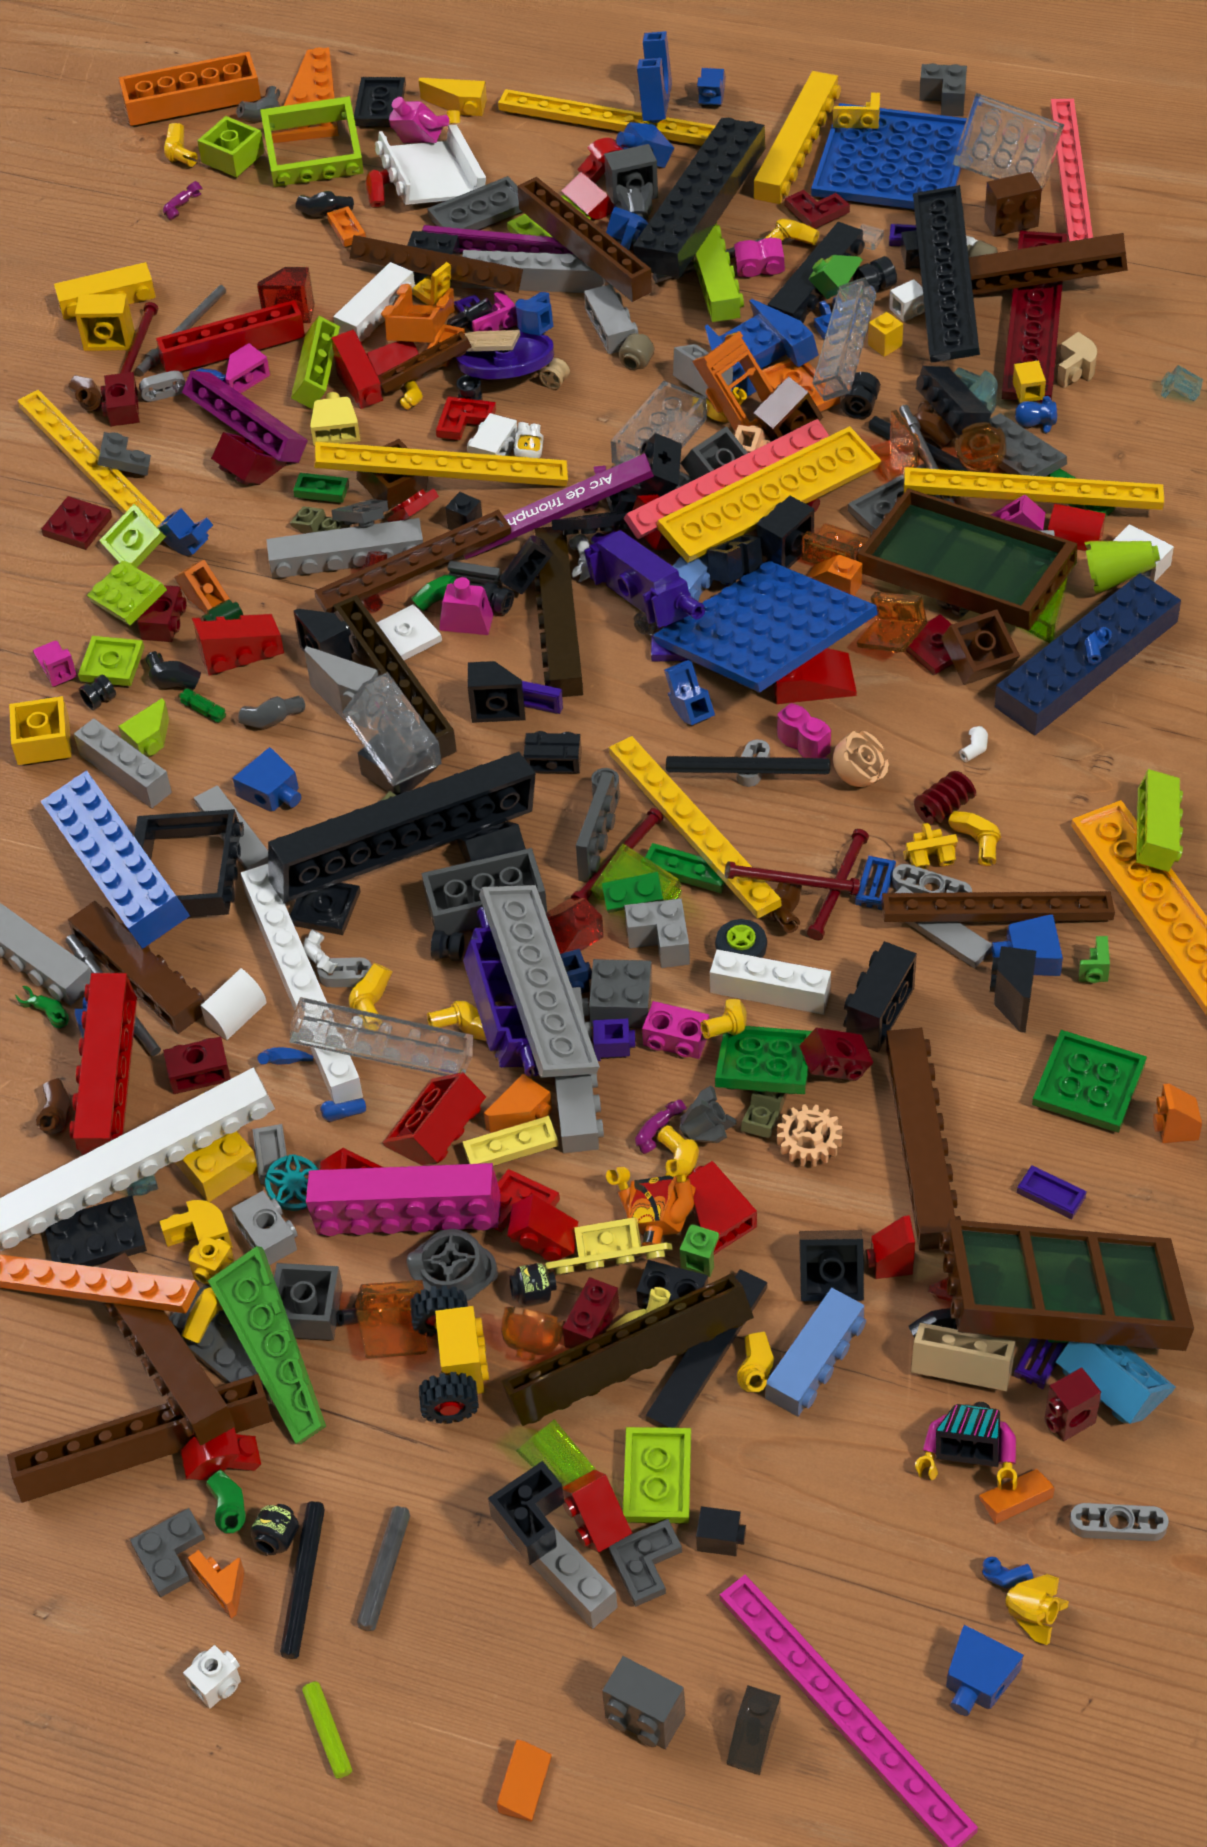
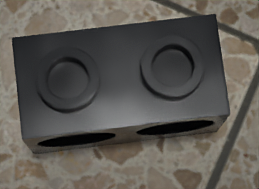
[636,1260,708,1309]

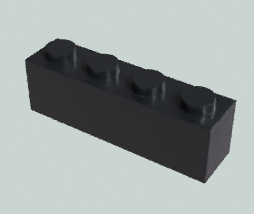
[916,366,992,436]

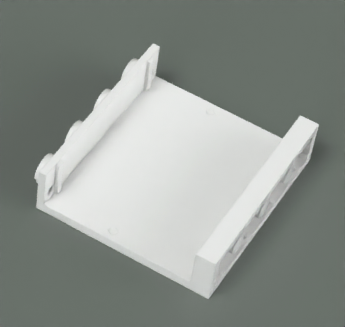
[375,125,486,205]

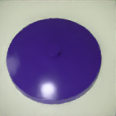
[457,331,554,379]

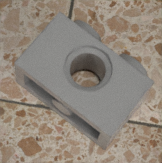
[231,1190,298,1265]

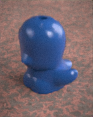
[1015,396,1057,433]

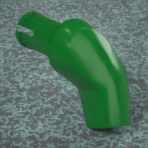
[411,575,456,611]
[206,1469,246,1533]

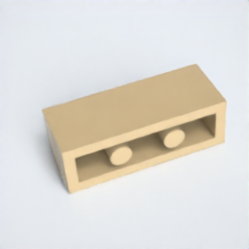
[911,1323,1015,1391]

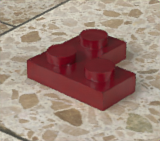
[785,190,850,229]

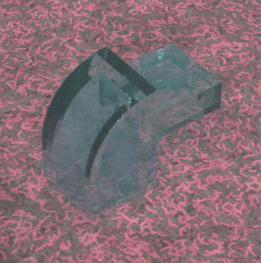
[954,367,998,413]

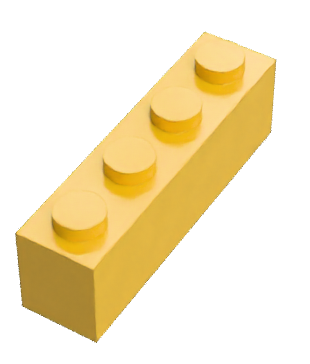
[54,262,156,320]

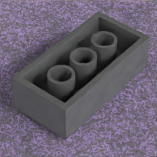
[421,848,547,934]

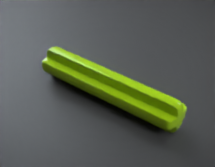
[302,1681,352,1779]

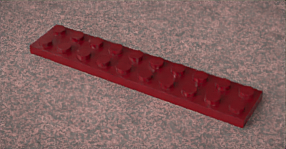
[1001,231,1067,402]

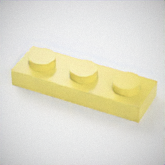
[463,1116,559,1166]

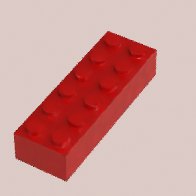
[70,973,137,1156]

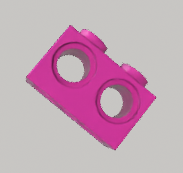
[642,1001,709,1059]

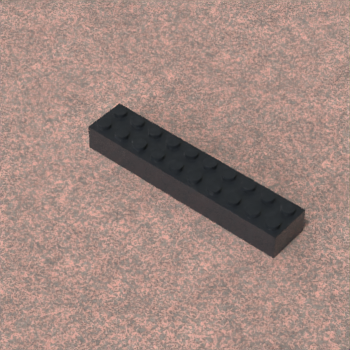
[633,117,766,278]
[268,752,536,903]

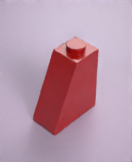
[331,329,383,409]
[688,1161,757,1255]

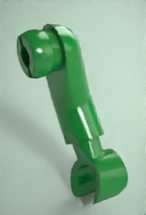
[15,986,69,1029]

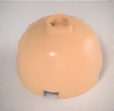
[833,731,889,787]

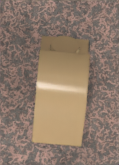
[1057,332,1097,388]

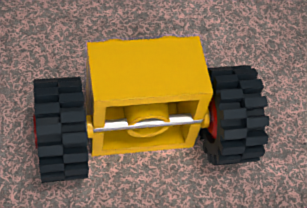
[410,1285,489,1424]

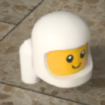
[514,422,544,458]

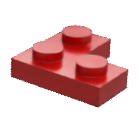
[436,397,496,440]
[386,488,439,522]
[493,1169,560,1233]

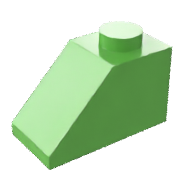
[808,255,862,299]

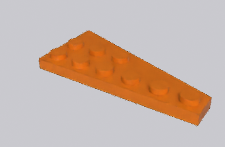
[272,47,339,143]

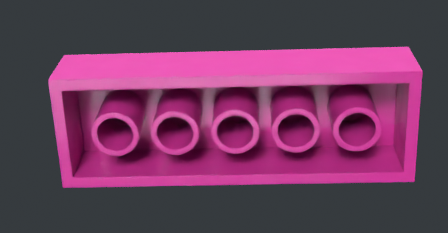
[306,1163,501,1236]

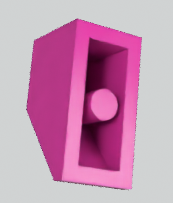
[226,343,270,393]
[991,495,1045,531]

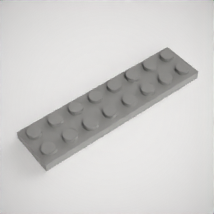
[479,885,600,1077]

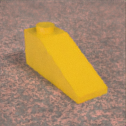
[419,78,487,116]

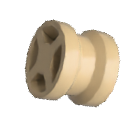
[539,358,570,389]

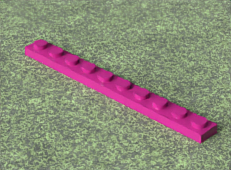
[720,1574,978,1847]

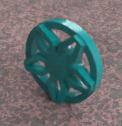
[265,1154,319,1211]

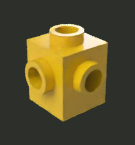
[188,1236,235,1285]

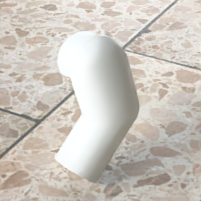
[959,726,988,762]

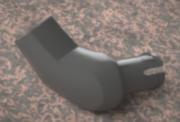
[236,86,280,122]
[238,696,305,729]

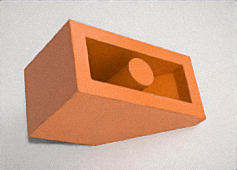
[807,555,863,596]
[174,560,229,614]
[484,1074,552,1133]

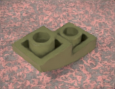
[290,506,350,534]
[741,1090,787,1139]

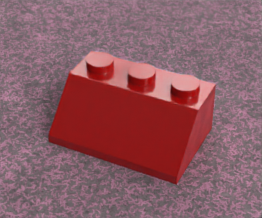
[382,1072,486,1165]

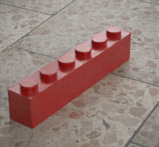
[156,300,305,372]

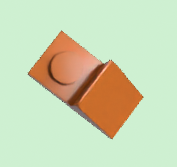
[188,1550,244,1619]

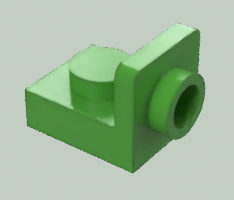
[1078,936,1110,983]
[680,1225,719,1277]

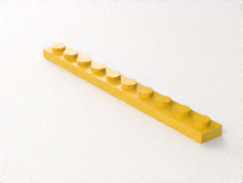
[498,89,715,146]
[17,390,165,526]
[314,442,568,486]
[904,467,1164,510]
[609,736,782,919]

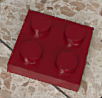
[41,496,112,550]

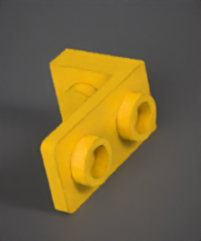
[833,92,880,129]
[412,262,451,306]

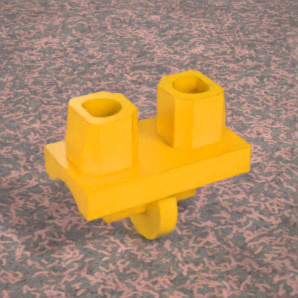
[903,823,958,870]

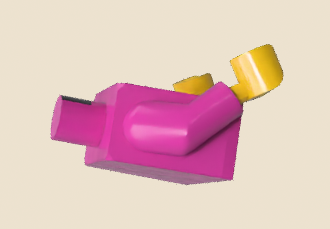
[389,97,460,143]

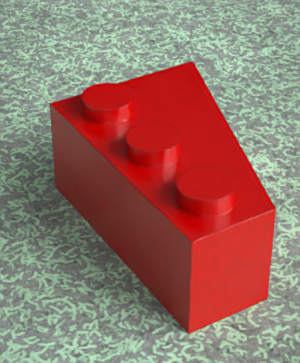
[192,614,284,676]

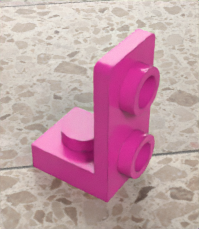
[472,290,517,332]
[33,641,77,686]

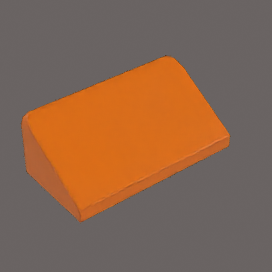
[979,1469,1055,1525]
[497,1739,552,1822]

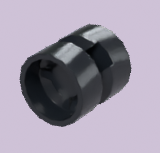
[852,256,897,298]
[841,372,881,420]

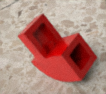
[577,138,624,183]
[181,1427,261,1481]

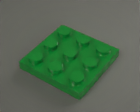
[715,1026,812,1094]
[1032,1030,1147,1133]

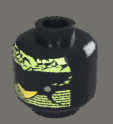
[509,1263,557,1307]
[250,1504,299,1555]

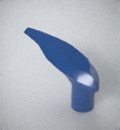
[257,1047,313,1065]

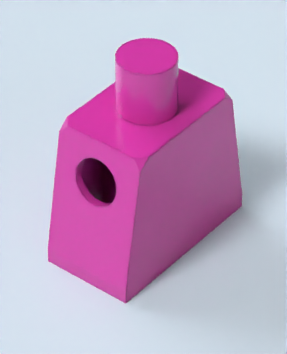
[439,577,493,635]

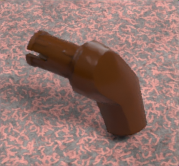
[68,375,102,411]
[914,401,956,448]
[767,883,802,933]
[36,1078,71,1135]

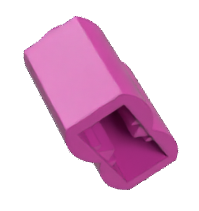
[734,238,785,277]
[777,703,831,758]

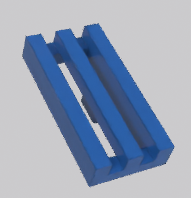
[855,856,896,910]

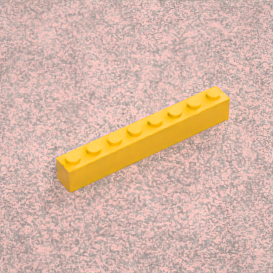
[754,71,841,204]

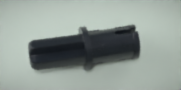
[447,298,494,328]

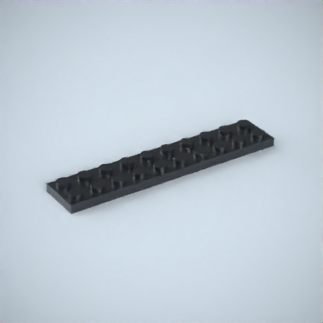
[913,185,980,363]

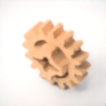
[777,1104,842,1167]

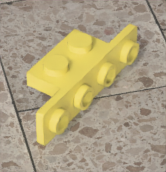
[545,1217,672,1275]

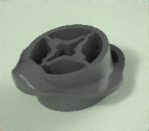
[407,1229,498,1301]

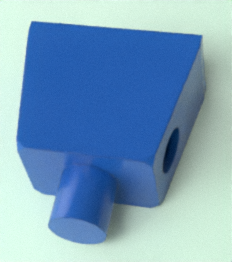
[616,122,674,168]
[233,747,301,811]
[992,914,1063,976]
[946,1625,1024,1716]

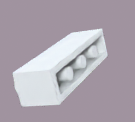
[333,262,415,343]
[710,950,831,1015]

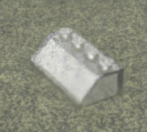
[342,672,442,786]

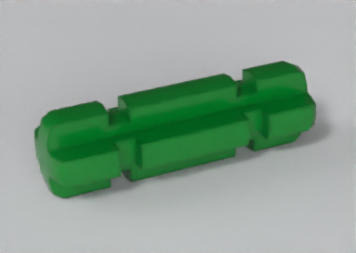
[179,688,226,722]

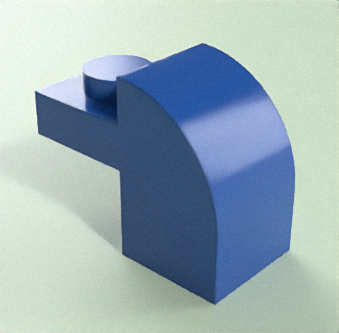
[697,68,726,105]
[606,207,648,250]
[515,292,554,335]
[157,508,213,556]
[664,660,715,725]

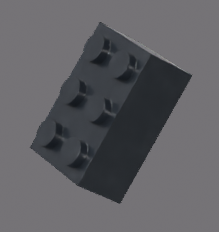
[843,941,917,1053]

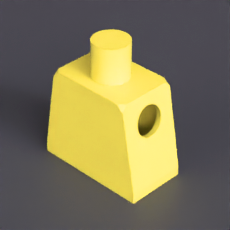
[310,392,360,446]

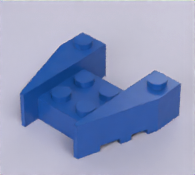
[705,299,819,397]

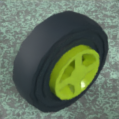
[715,919,767,958]

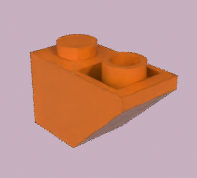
[1153,1083,1202,1143]

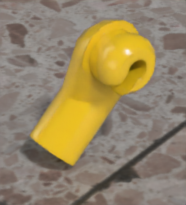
[400,380,423,410]

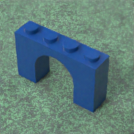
[637,31,672,123]

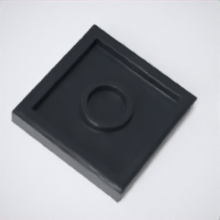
[290,882,361,935]

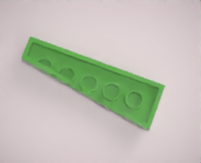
[208,1246,326,1444]

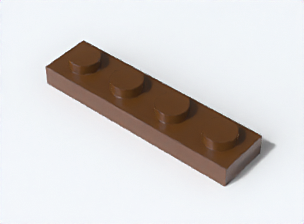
[378,331,472,393]

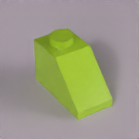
[118,698,169,757]

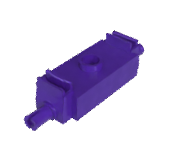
[584,530,705,628]
[463,907,540,1076]

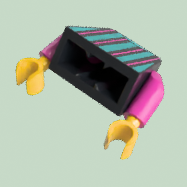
[915,1402,1017,1490]

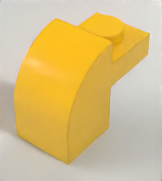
[159,1200,233,1248]

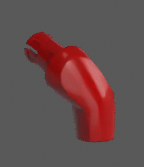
[366,169,391,207]

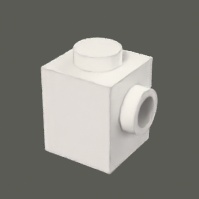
[889,279,925,322]

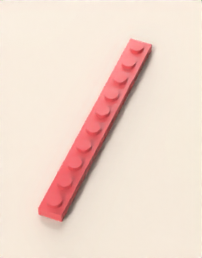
[1050,98,1093,241]
[624,419,829,539]

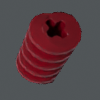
[914,771,976,825]

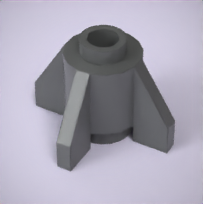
[616,182,653,220]
[680,1086,737,1143]

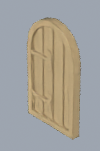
[464,330,520,351]

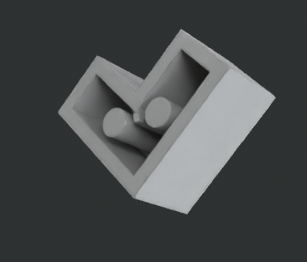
[625,898,690,968]

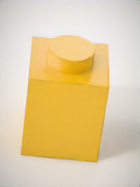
[868,312,903,357]
[1013,361,1046,403]

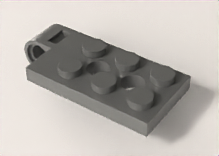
[576,768,620,882]

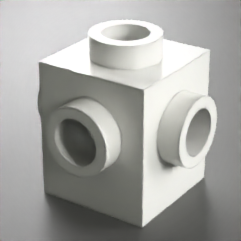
[183,1645,241,1709]

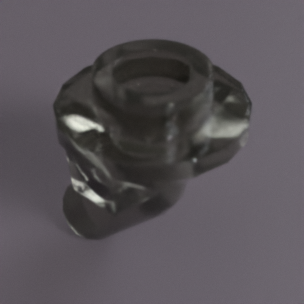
[634,611,658,635]

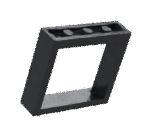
[134,809,244,917]

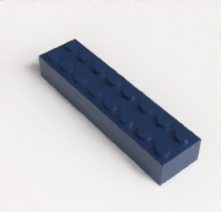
[994,573,1181,736]

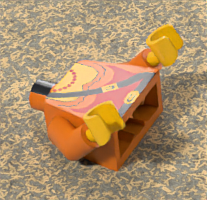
[606,1159,696,1246]

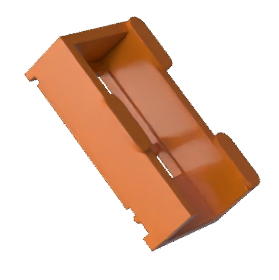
[381,284,455,343]
[692,331,774,432]

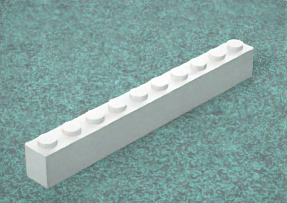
[241,864,363,1104]
[0,1067,275,1251]

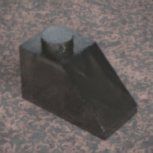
[727,1685,781,1775]

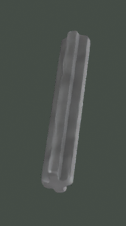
[357,1506,410,1631]

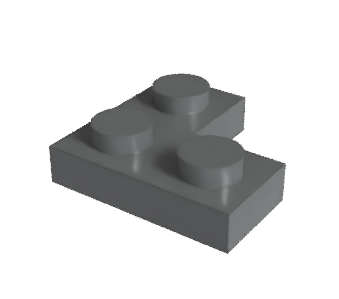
[97,432,151,476]
[332,499,389,527]
[130,1508,205,1598]
[608,1519,682,1607]

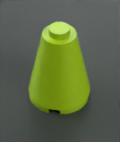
[1085,541,1160,594]

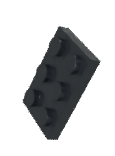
[354,77,406,127]
[552,511,631,535]
[45,1195,147,1267]

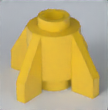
[1006,1574,1069,1645]

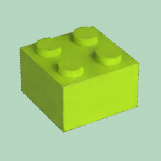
[197,116,265,177]

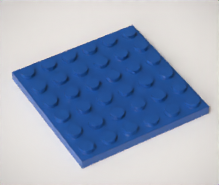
[811,103,974,209]
[653,561,878,693]

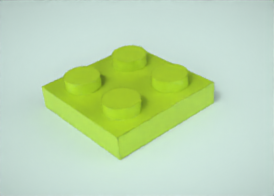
[99,504,166,568]
[78,636,145,686]

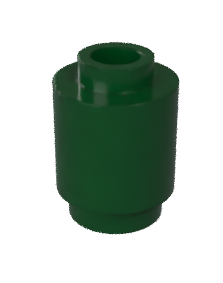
[202,599,243,621]

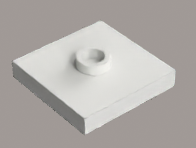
[377,604,442,660]

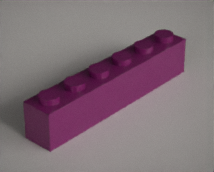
[182,370,308,463]

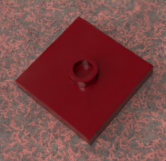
[899,614,953,675]

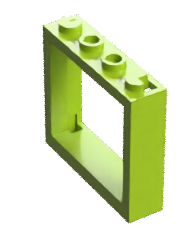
[260,96,364,187]

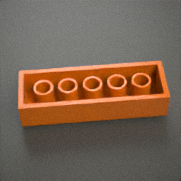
[119,52,261,126]

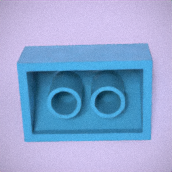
[1056,1342,1176,1424]

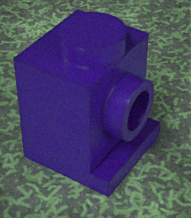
[593,1019,636,1061]

